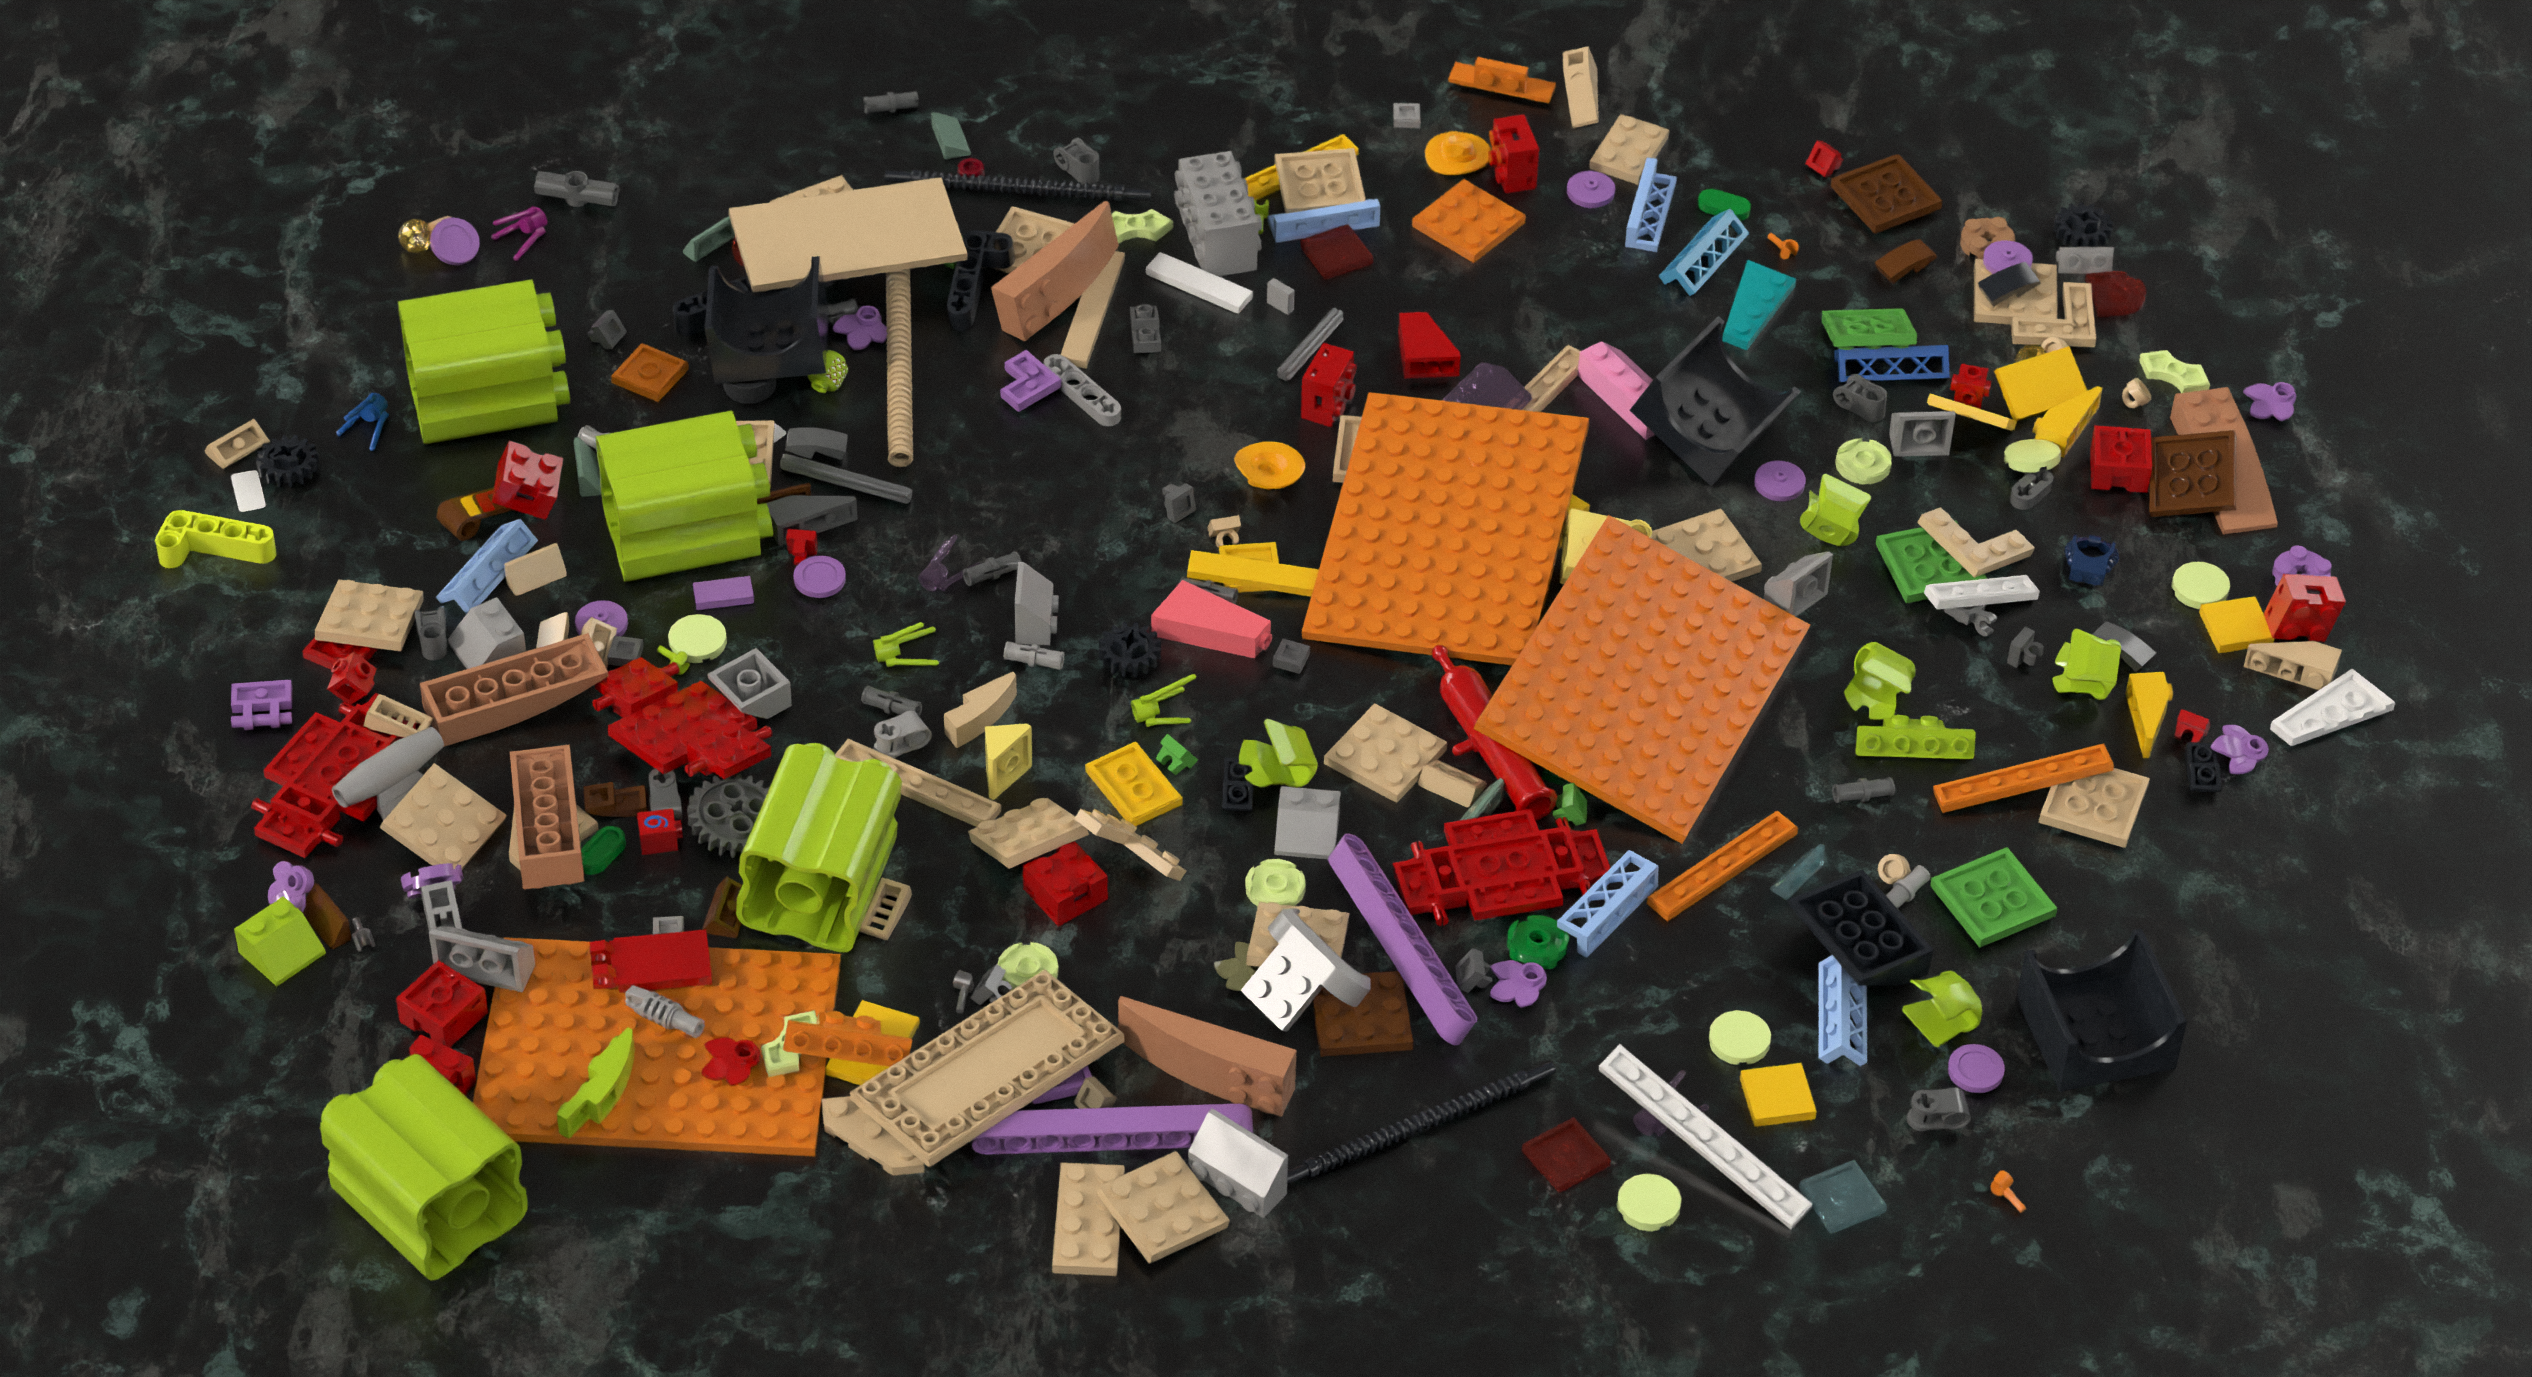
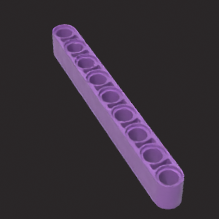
[1328,834,1477,1045]
[972,1104,1254,1154]

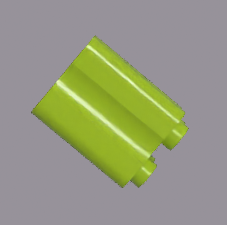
[398,279,570,445]
[596,410,773,582]
[736,743,902,953]
[320,1054,528,1280]

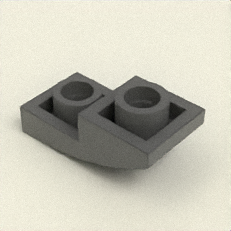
[1130,304,1161,353]
[785,427,848,460]
[2092,622,2156,672]

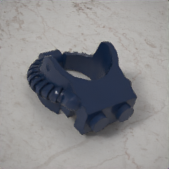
[2064,534,2119,586]

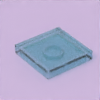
[1799,1160,1887,1234]

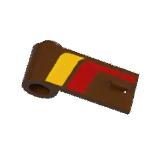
[437,487,513,541]

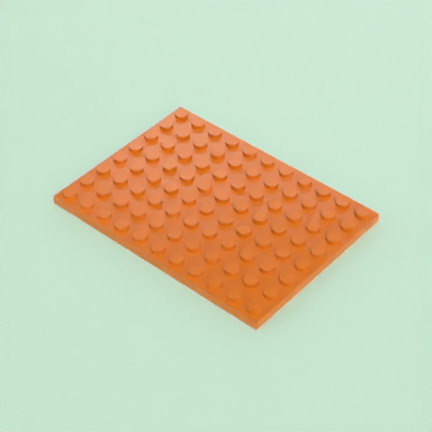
[1302,392,1589,665]
[1473,515,1811,844]
[473,938,841,1156]

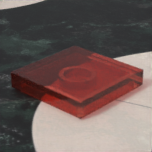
[1300,224,1373,279]
[1522,1117,1611,1193]

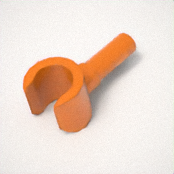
[1768,233,1799,259]
[1991,1170,2026,1213]

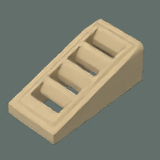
[364,694,433,737]
[859,877,912,940]

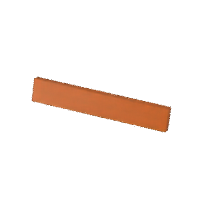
[1933,743,2114,813]
[1647,810,1798,922]

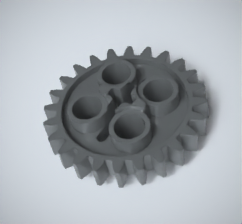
[687,773,770,858]

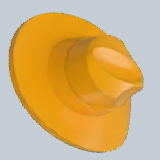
[1425,131,1491,175]
[1234,442,1305,490]

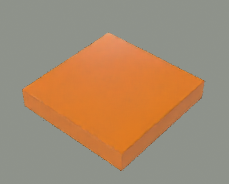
[611,343,689,402]

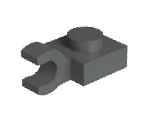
[1944,605,1997,636]

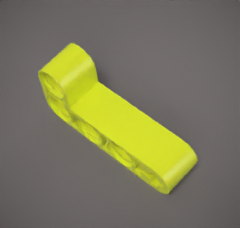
[155,510,277,568]

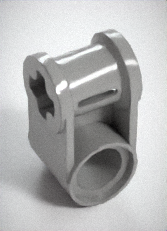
[874,711,932,758]

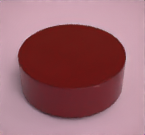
[958,158,984,177]

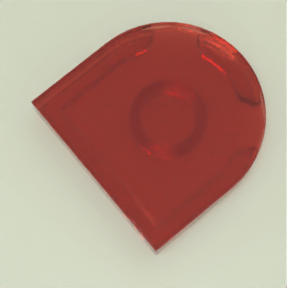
[2085,271,2146,317]

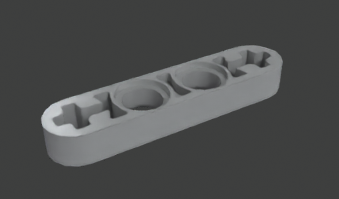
[1044,354,1121,426]

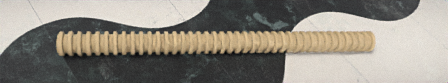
[886,269,913,467]

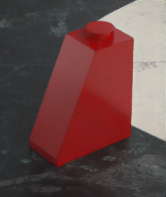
[1398,312,1461,379]

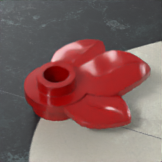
[701,1037,761,1086]

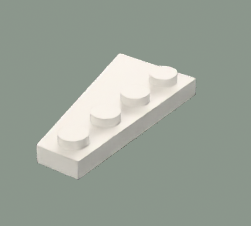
[2270,669,2395,746]

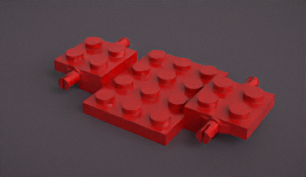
[593,657,773,779]
[251,693,422,858]
[1393,809,1611,926]

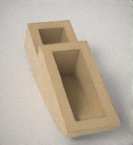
[944,672,1017,748]

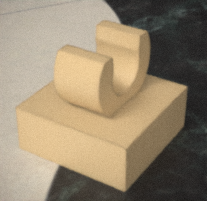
[1208,515,1241,548]

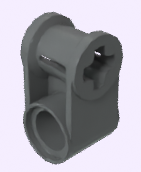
[1053,138,1100,185]
[1833,374,1887,422]
[415,606,448,660]
[648,768,683,821]
[1907,1088,1971,1131]

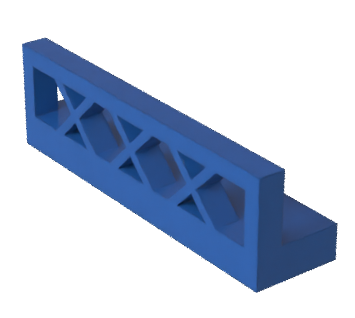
[1834,345,1950,382]

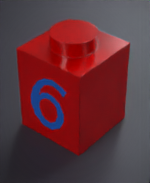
[637,808,683,855]

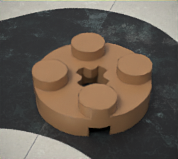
[1960,217,2015,259]

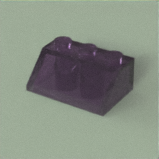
[1441,362,1532,410]

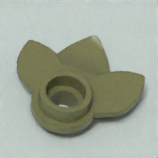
[1214,942,1259,991]

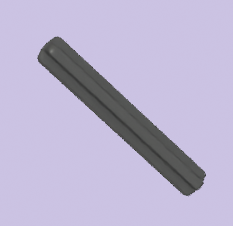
[1277,308,1344,381]

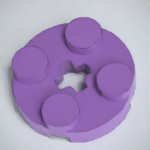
[2272,546,2331,586]
[401,863,464,898]

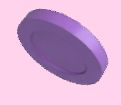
[1567,171,1615,208]
[430,218,480,265]
[1983,240,2033,274]
[1754,461,1806,501]
[794,556,846,598]
[575,601,628,636]
[1948,1044,2005,1093]

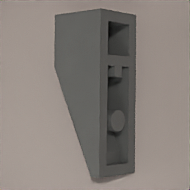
[766,495,858,546]

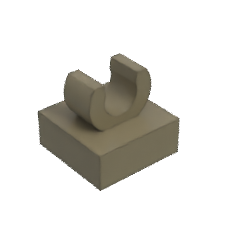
[1073,1077,1117,1109]

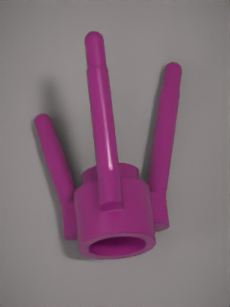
[492,206,547,261]

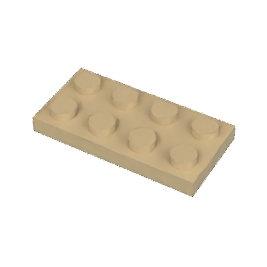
[1052,1163,1125,1276]

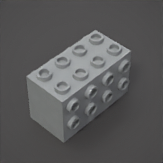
[1175,151,1262,276]

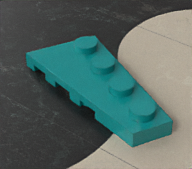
[1722,260,1796,350]

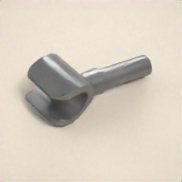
[352,917,375,952]
[953,970,974,1013]

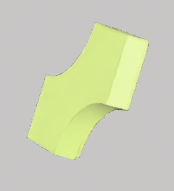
[1112,209,1173,244]
[2139,350,2210,393]
[761,1010,817,1077]

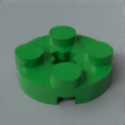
[1507,915,1569,969]

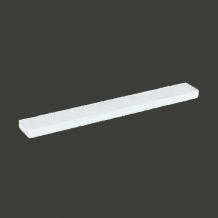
[1599,1044,1812,1230]

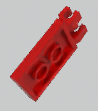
[589,930,712,993]

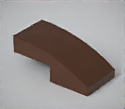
[1875,239,1937,284]
[583,782,648,817]

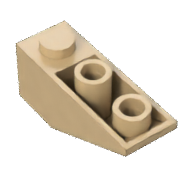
[1563,46,1598,128]
[2244,641,2342,690]

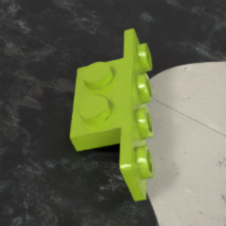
[1856,715,1976,759]

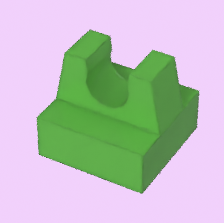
[1156,734,1198,775]
[1553,783,1587,826]

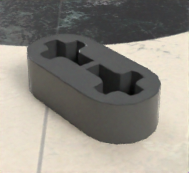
[2010,468,2054,510]

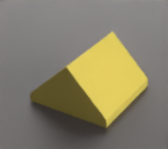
[985,724,1032,800]

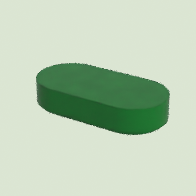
[1698,189,1751,221]
[581,826,626,875]

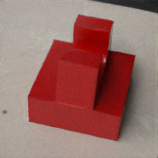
[1805,141,1844,177]
[786,529,818,565]
[2175,709,2210,743]

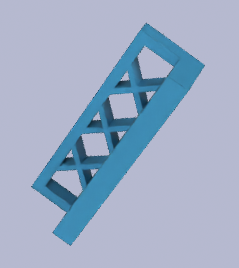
[1659,209,1749,296]

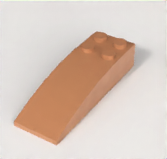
[991,201,1119,341]
[2170,387,2278,534]
[420,633,608,747]
[510,745,585,889]
[1118,996,1296,1117]

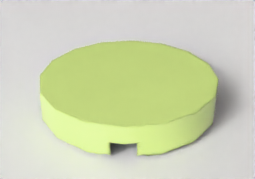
[1835,439,1892,484]
[2004,439,2061,473]
[2172,562,2230,609]
[668,614,727,663]
[1245,859,1306,906]
[998,942,1059,991]
[1709,1010,1771,1065]
[1617,1174,1681,1231]

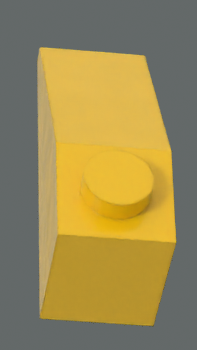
[2033,386,2103,457]
[2125,672,2173,758]

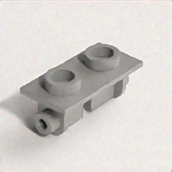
[2056,247,2114,274]

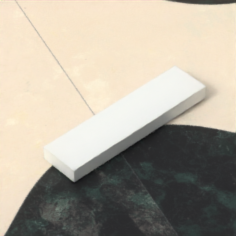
[1146,252,1253,314]
[1924,575,2040,610]

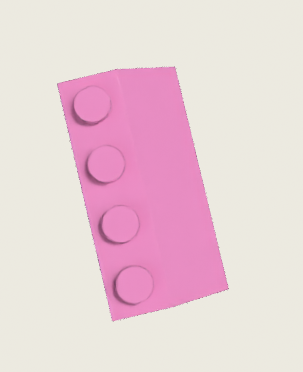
[1578,341,1655,440]

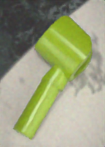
[1254,199,1269,234]
[657,646,690,675]

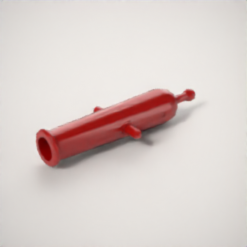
[1431,645,1558,821]

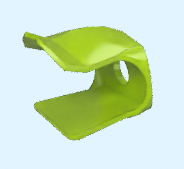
[1800,474,1871,546]
[2053,629,2121,700]
[1844,642,1916,720]
[1239,719,1318,788]
[1902,971,1982,1047]

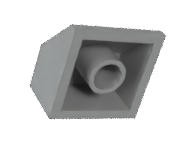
[1889,411,1955,457]
[1764,551,1833,617]
[1015,562,1059,645]
[447,597,526,669]
[708,648,792,719]
[1274,786,1341,859]

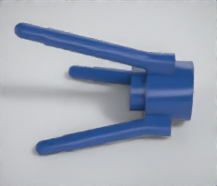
[336,393,389,451]

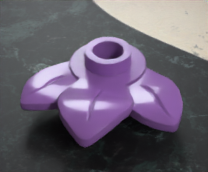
[833,306,887,350]
[2244,382,2296,421]
[2211,725,2269,774]
[268,861,314,913]
[1490,960,1547,1007]

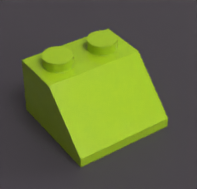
[234,896,326,986]

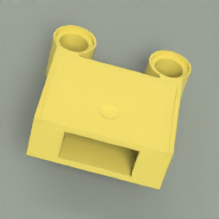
[1560,508,1652,584]

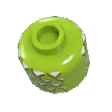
[807,350,848,393]

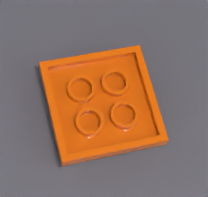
[1412,179,1526,263]

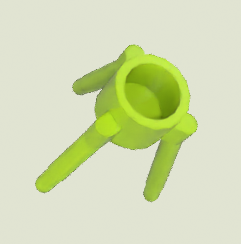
[873,622,939,667]
[1131,674,1196,727]

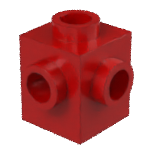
[1950,364,1992,409]
[327,652,377,704]

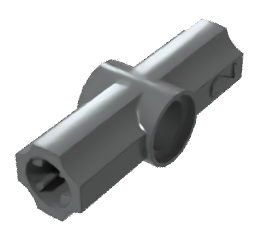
[534,171,619,207]

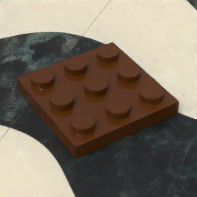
[1831,154,1942,234]
[2149,430,2237,517]
[1312,971,1413,1057]

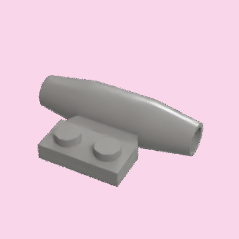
[332,727,444,821]

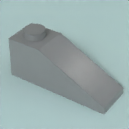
[421,880,462,932]

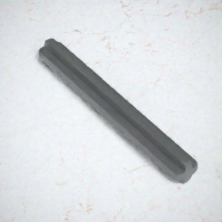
[780,454,913,504]

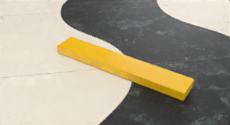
[1244,134,1359,200]
[1187,550,1319,596]

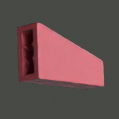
[1151,580,1272,658]

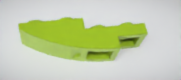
[557,1027,635,1139]

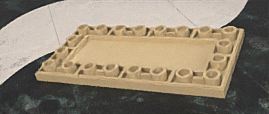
[729,177,967,292]
[850,970,1125,1167]

